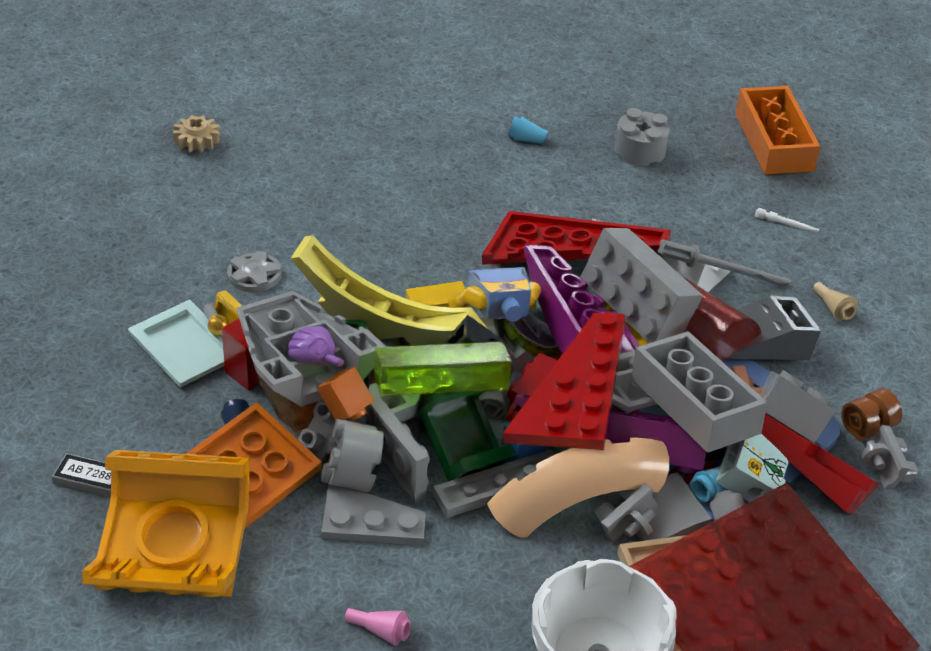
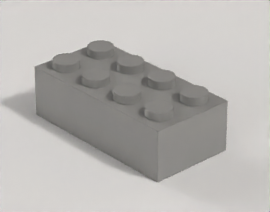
[581,228,703,343]
[631,331,768,453]

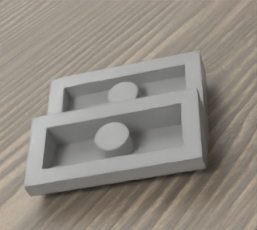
[616,472,711,541]

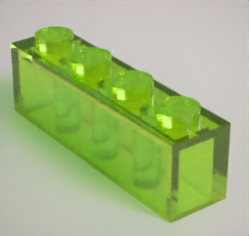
[374,342,512,396]

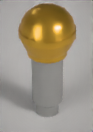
[204,304,229,336]

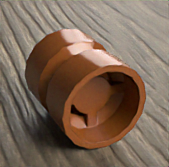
[841,388,903,441]

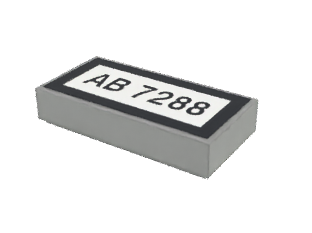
[52,453,111,497]

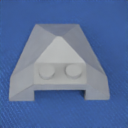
[237,291,387,407]

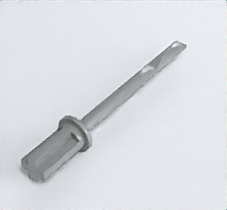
[658,239,791,286]

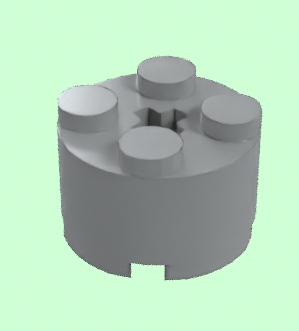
[614,108,670,166]
[321,419,383,493]

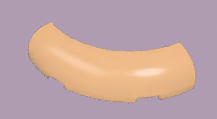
[487,438,669,538]

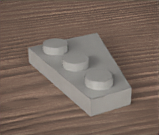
[322,485,426,545]

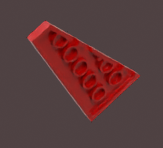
[481,211,671,265]
[503,312,625,450]

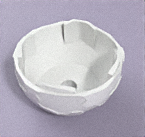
[531,559,677,651]

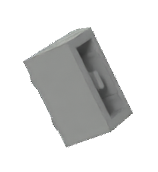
[760,370,835,443]

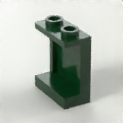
[419,384,516,481]

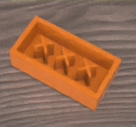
[735,86,821,175]

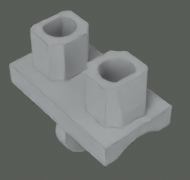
[298,400,349,463]
[861,425,918,489]
[595,483,658,544]

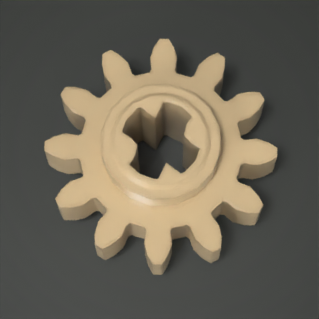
[173,115,220,153]

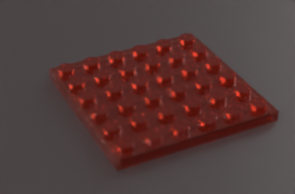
[628,483,920,651]

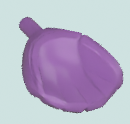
[288,326,344,367]

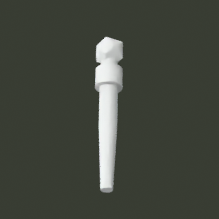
[755,208,819,233]

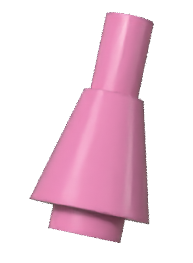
[345,608,411,646]

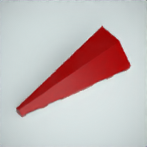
[761,414,880,514]

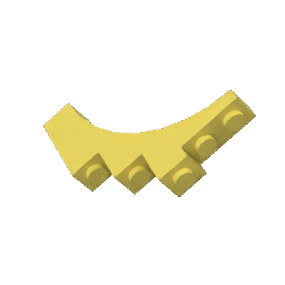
[291,235,488,353]

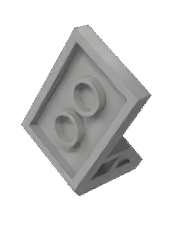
[365,363,432,504]

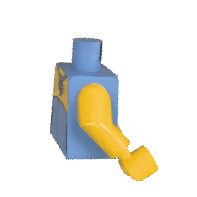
[448,267,541,322]

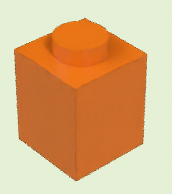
[316,367,375,421]

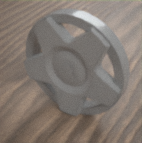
[227,251,282,292]

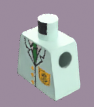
[716,434,796,505]

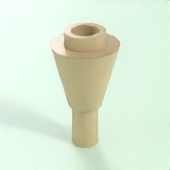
[813,282,858,321]

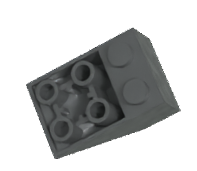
[707,296,821,361]

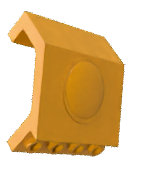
[82,450,250,597]

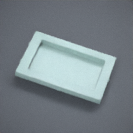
[128,300,224,388]

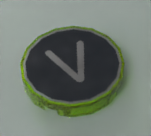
[503,313,558,356]

